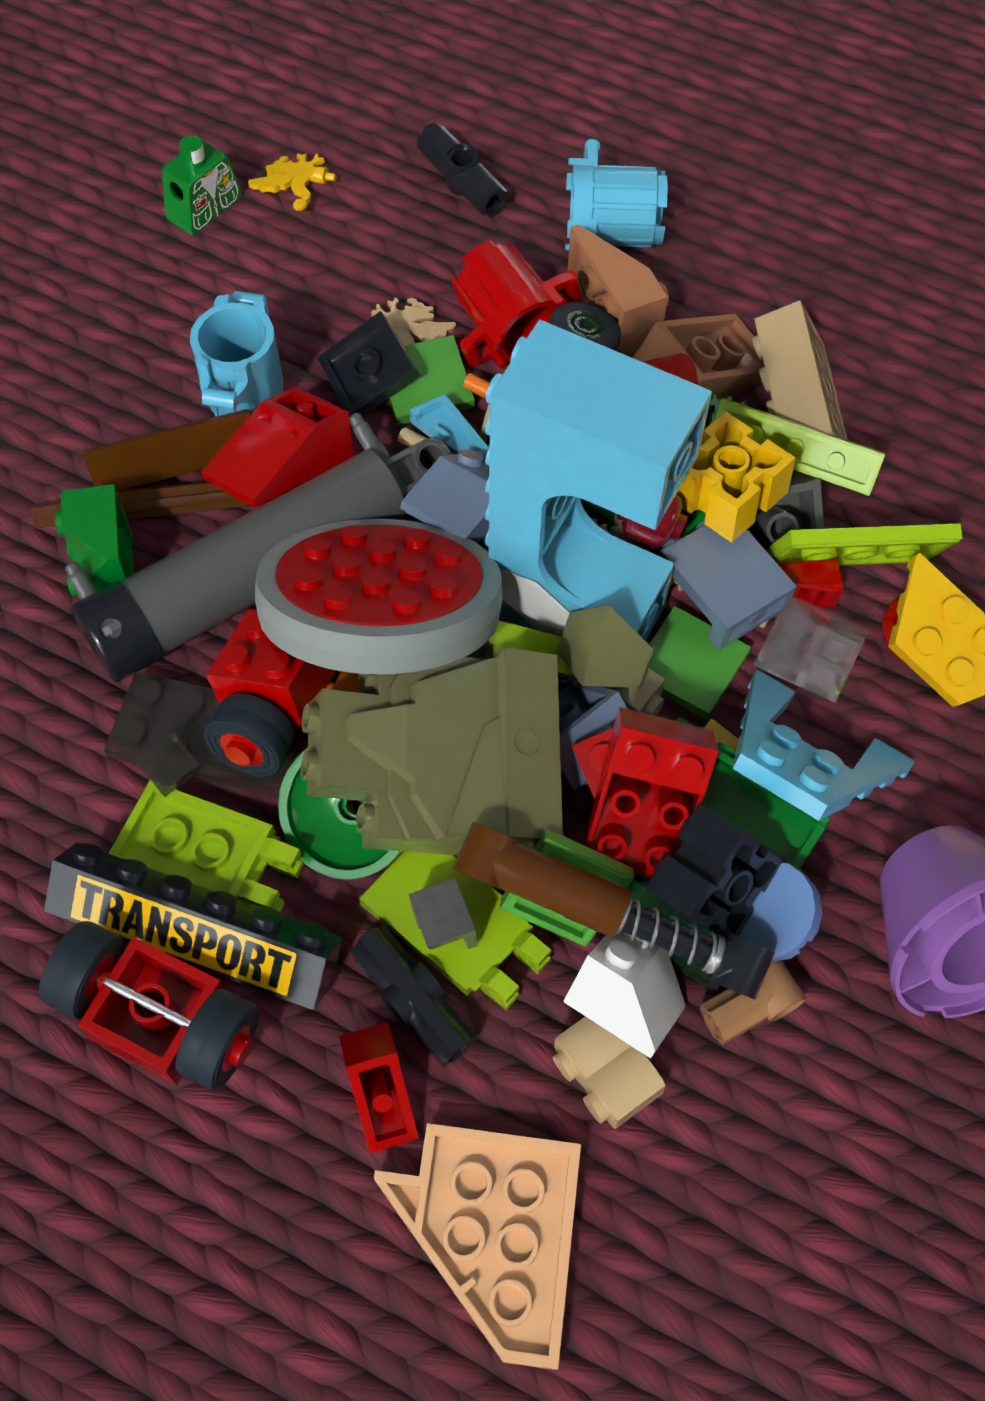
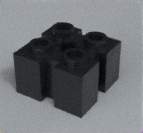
[645,804,787,937]

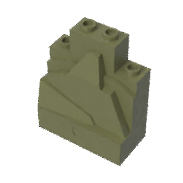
[301,648,563,855]

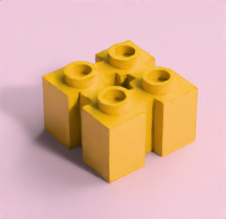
[676,412,796,543]

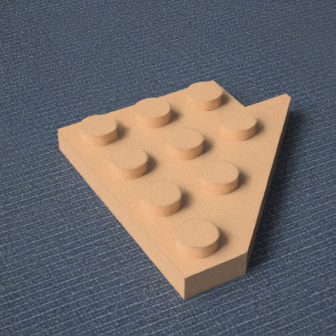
[374,1123,581,1370]

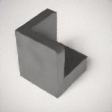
[409,878,478,949]

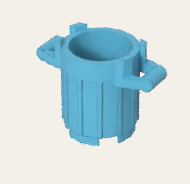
[565,139,668,251]
[190,291,284,417]

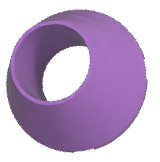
[880,825,985,1019]

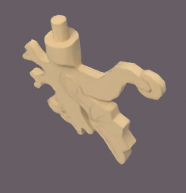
[371,298,456,346]

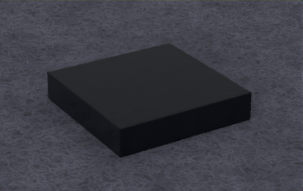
[317,311,421,417]

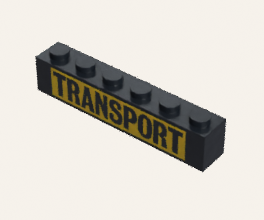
[44,842,343,1010]

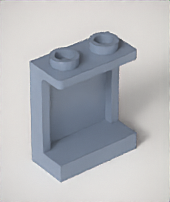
[659,520,797,650]

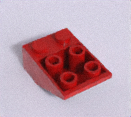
[201,386,354,508]
[584,707,719,877]

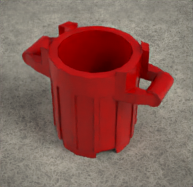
[452,240,582,370]

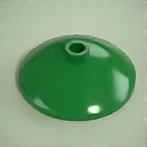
[278,748,402,879]

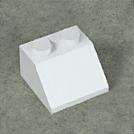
[563,931,686,1059]

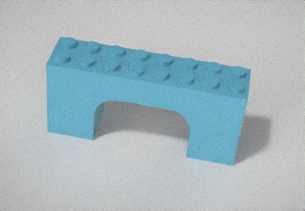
[485,319,712,642]

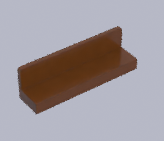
[83,409,250,491]

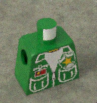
[162,135,242,236]

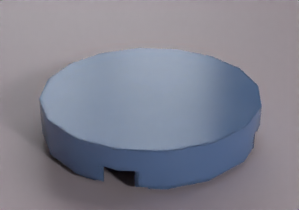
[739,863,822,962]

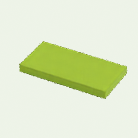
[766,523,963,566]

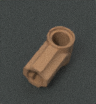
[700,960,807,1046]

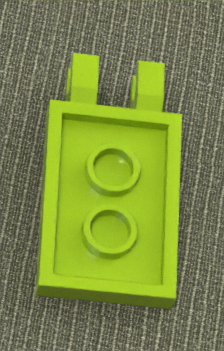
[108,780,305,912]
[359,851,551,1011]

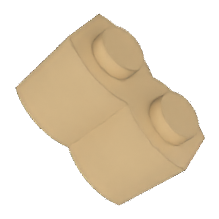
[553,1016,666,1129]

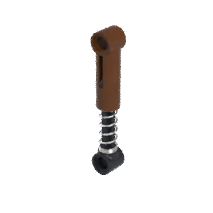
[452,822,775,1000]

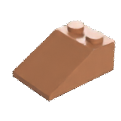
[568,225,669,358]
[633,313,765,400]

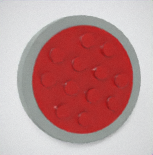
[255,519,502,675]

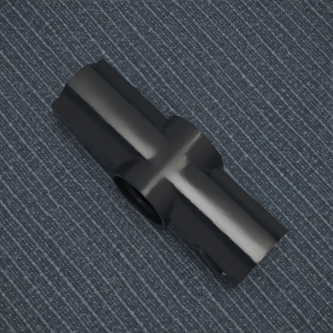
[417,122,508,217]
[351,925,476,1067]

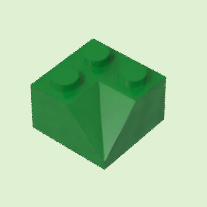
[55,484,135,600]

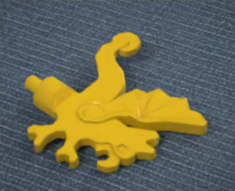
[248,153,337,211]

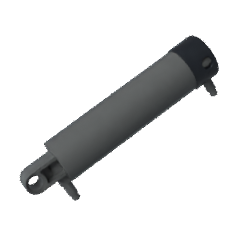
[65,413,451,682]

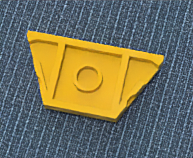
[888,553,985,707]

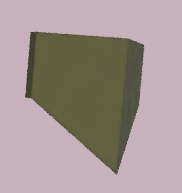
[557,604,656,688]

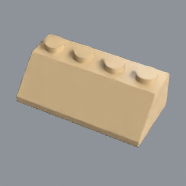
[752,300,848,440]

